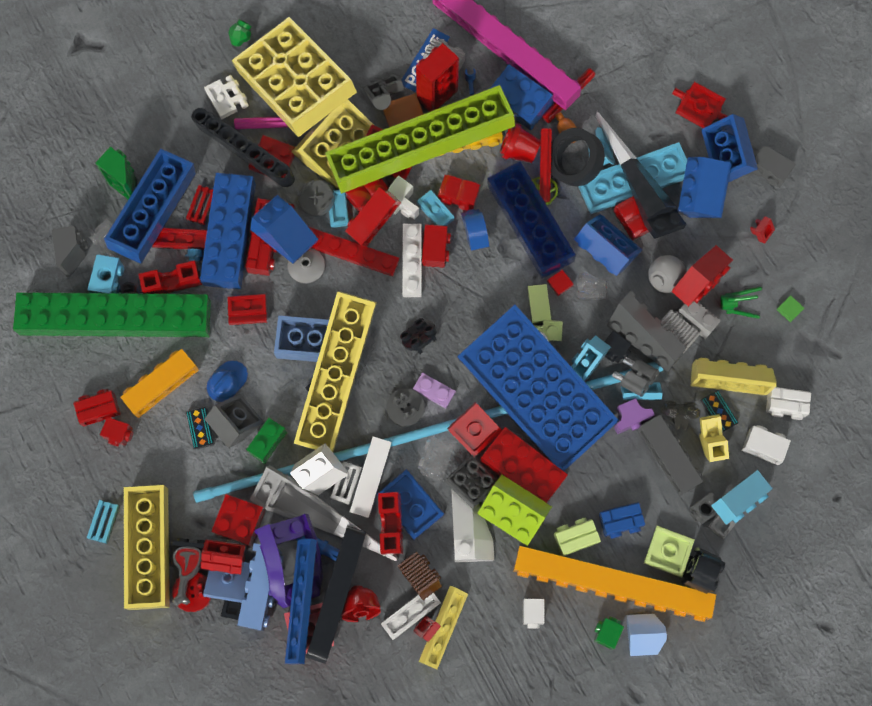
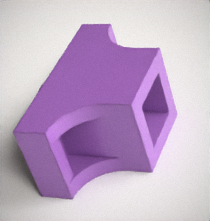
[614,398,655,434]

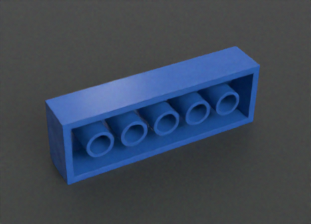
[104,148,196,264]
[200,173,256,290]

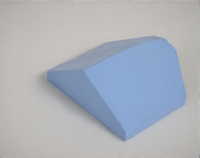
[626,614,667,656]

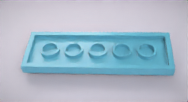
[578,142,687,214]

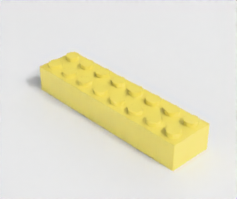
[294,291,377,452]

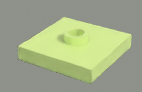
[643,526,695,578]

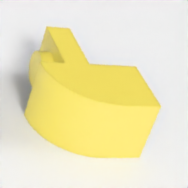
[699,414,729,462]

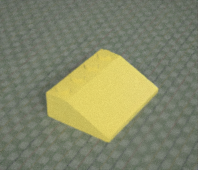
[292,100,374,189]

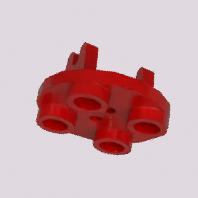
[172,573,211,612]

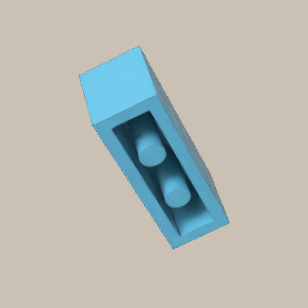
[711,470,773,525]

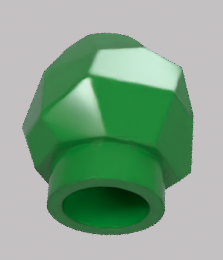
[228,19,252,47]

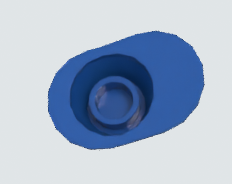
[207,361,248,402]

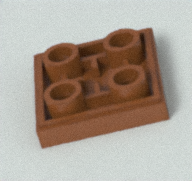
[383,93,423,128]

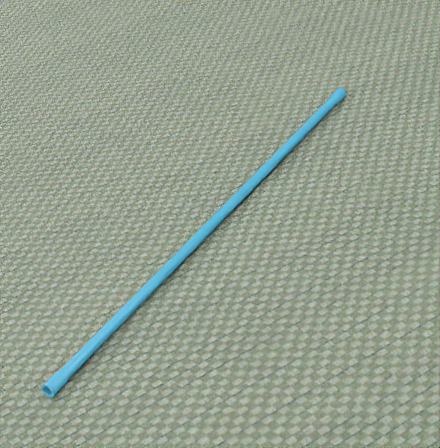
[193,362,663,503]

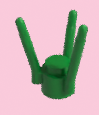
[721,287,762,319]

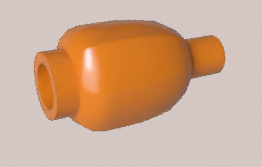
[555,112,577,143]

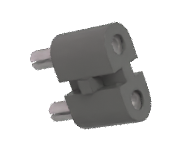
[612,357,659,397]

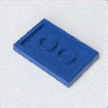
[376,469,444,540]

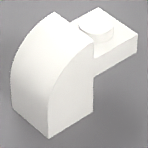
[388,176,419,220]

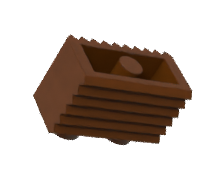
[397,551,442,600]

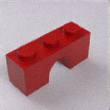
[138,260,202,294]
[378,492,403,555]

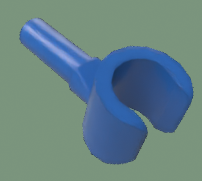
[465,68,476,95]

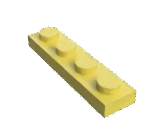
[419,586,468,669]

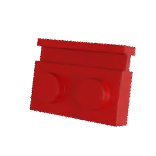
[227,294,267,325]

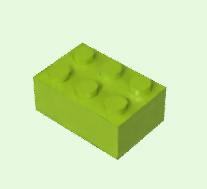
[477,475,552,546]

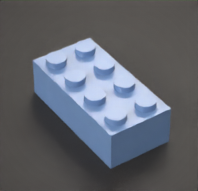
[274,315,329,362]

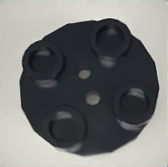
[400,318,437,354]

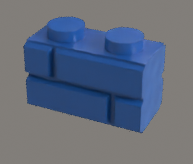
[599,502,645,539]

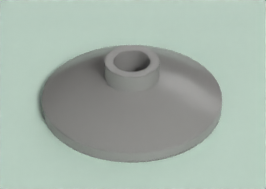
[287,248,325,284]

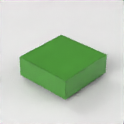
[776,295,804,323]

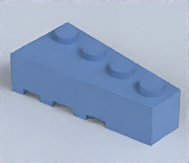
[237,543,284,631]

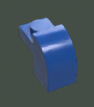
[461,209,489,251]

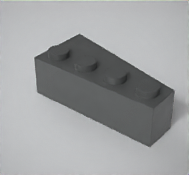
[607,291,686,371]

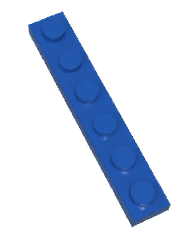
[285,539,317,664]

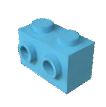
[571,335,611,382]

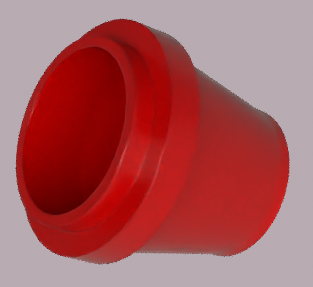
[500,123,541,163]

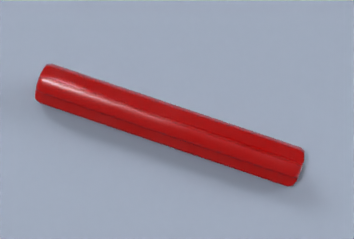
[542,68,595,123]
[539,128,552,202]

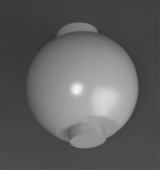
[648,255,687,293]

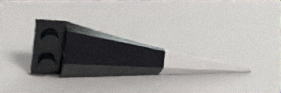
[595,112,686,239]

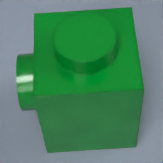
[594,616,624,650]

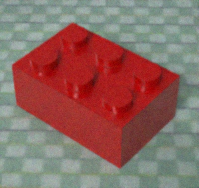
[671,245,733,307]

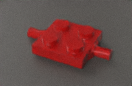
[672,81,728,128]

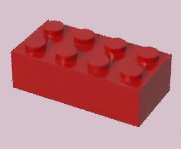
[416,43,459,112]
[481,427,568,503]

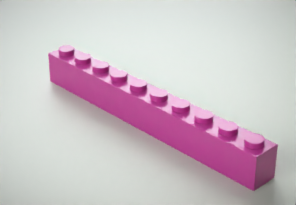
[433,0,581,111]

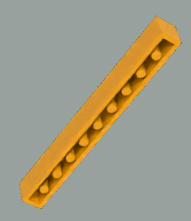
[513,546,716,622]

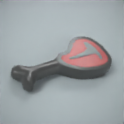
[172,546,202,606]

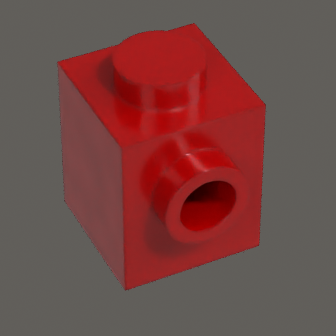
[100,417,133,447]

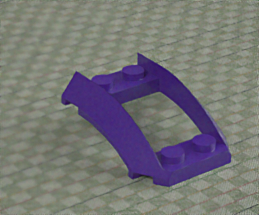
[254,513,323,608]

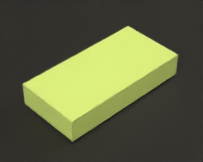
[528,284,551,324]

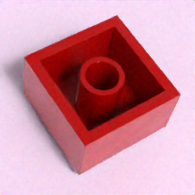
[211,494,266,547]

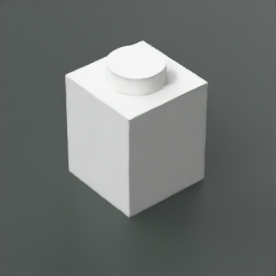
[523,599,544,629]

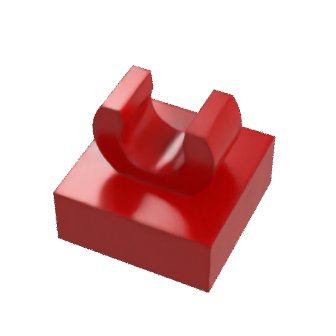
[750,217,775,244]

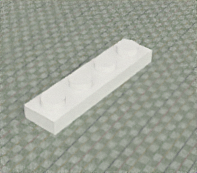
[402,224,422,297]

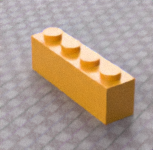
[120,349,199,418]

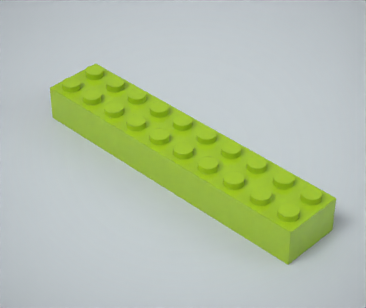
[325,85,515,194]

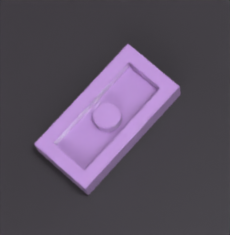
[413,373,456,409]

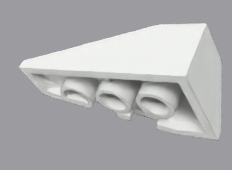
[451,489,494,562]

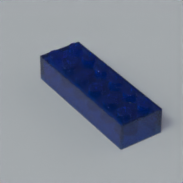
[487,161,576,279]

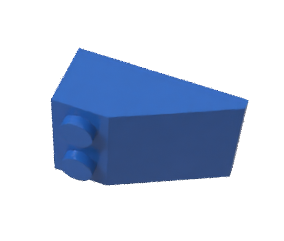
[250,195,318,264]

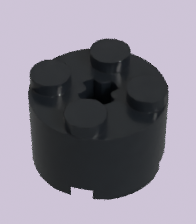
[681,547,725,594]

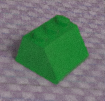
[95,147,137,200]

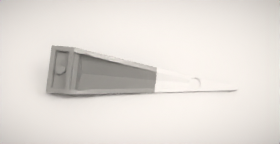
[250,465,398,561]

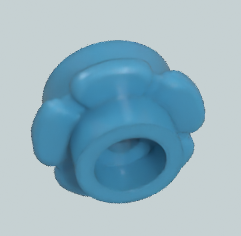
[185,249,203,261]

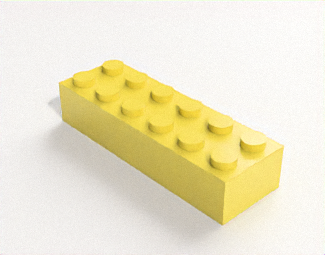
[124,485,170,610]

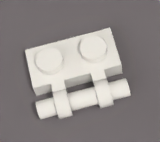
[204,75,249,120]

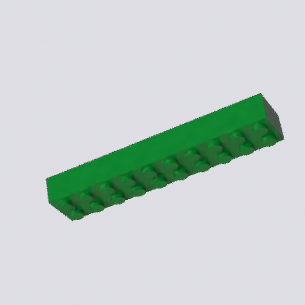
[13,293,211,337]

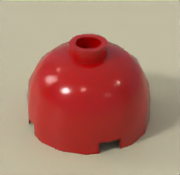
[341,585,381,622]

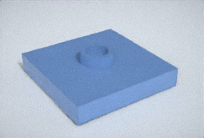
[203,562,250,603]

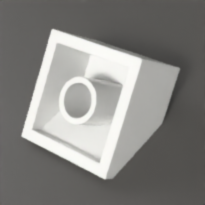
[290,443,349,495]

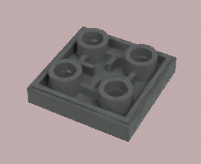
[444,455,497,509]

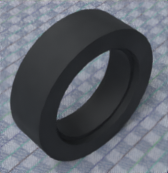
[551,128,605,186]

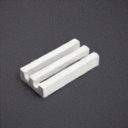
[331,461,362,505]

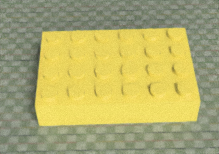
[232,17,357,137]

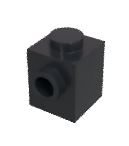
[604,331,631,363]

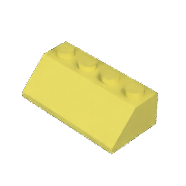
[690,358,776,395]

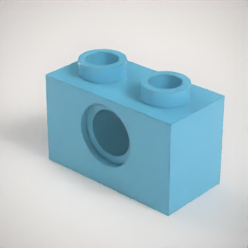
[87,254,124,294]

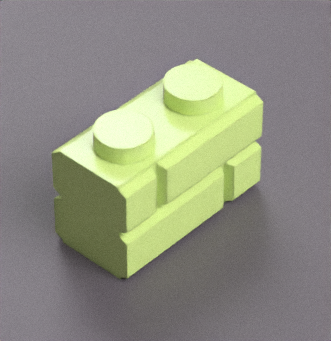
[554,518,601,556]

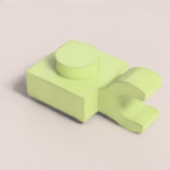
[534,320,563,341]

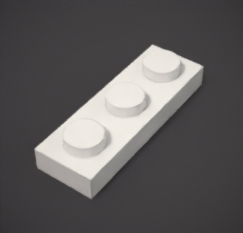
[381,593,441,640]

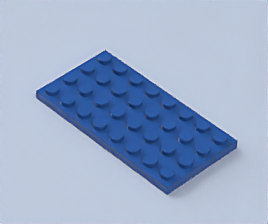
[457,305,619,471]

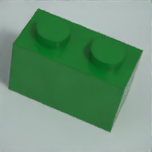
[246,418,287,464]

